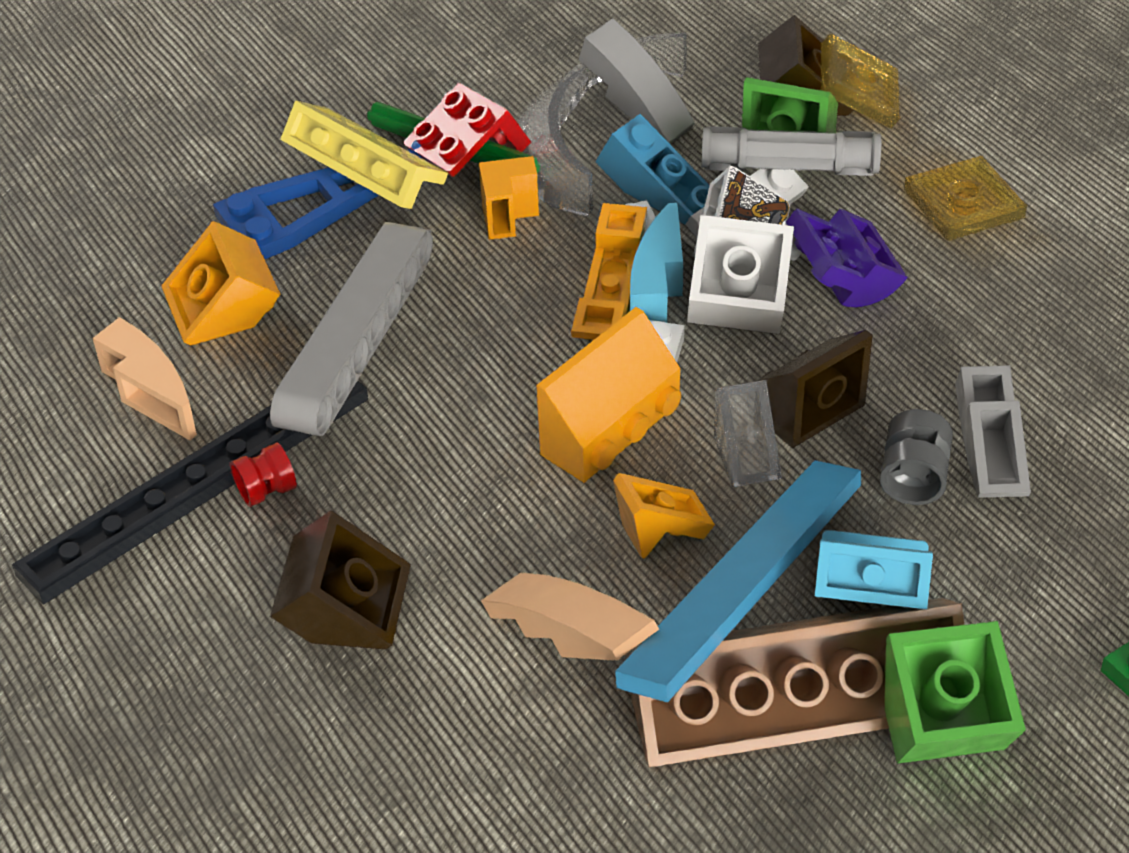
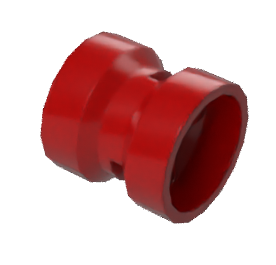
[230,443,297,507]

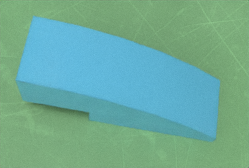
[630,203,683,323]

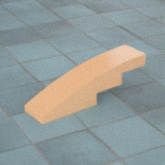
[481,573,659,661]

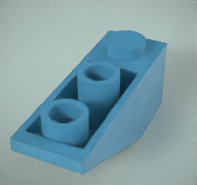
[595,114,710,224]

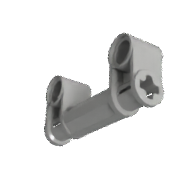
[702,126,881,176]

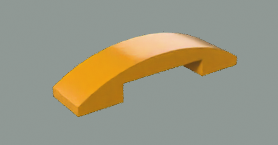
[571,203,647,340]

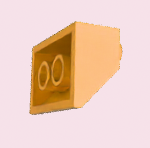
[536,307,681,483]

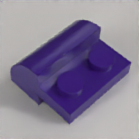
[786,208,908,307]

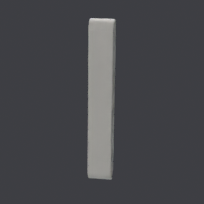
[270,222,433,436]

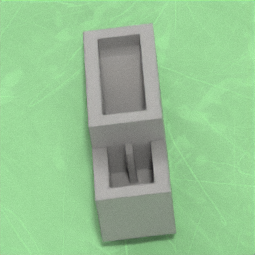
[579,18,695,144]
[955,365,1031,498]

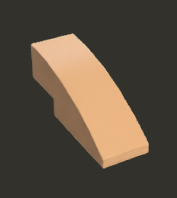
[93,317,197,441]

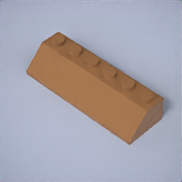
[625,598,965,767]

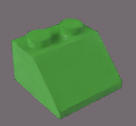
[742,77,838,133]
[884,621,1026,764]

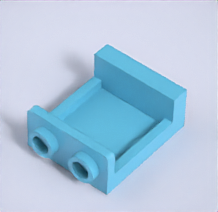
[815,530,933,609]

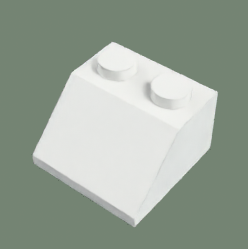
[687,215,794,334]

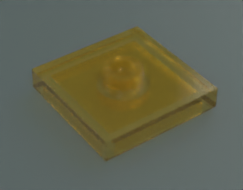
[821,33,900,129]
[904,155,1027,241]

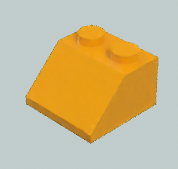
[161,221,281,345]

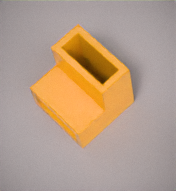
[479,156,539,240]

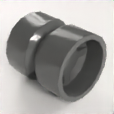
[880,409,953,505]

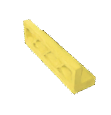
[280,100,448,209]

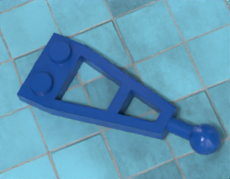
[213,140,423,259]

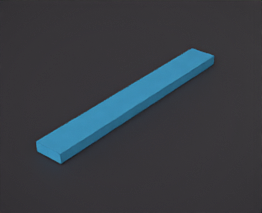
[615,460,861,702]

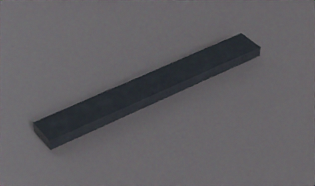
[12,381,369,605]

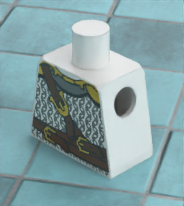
[693,165,801,261]

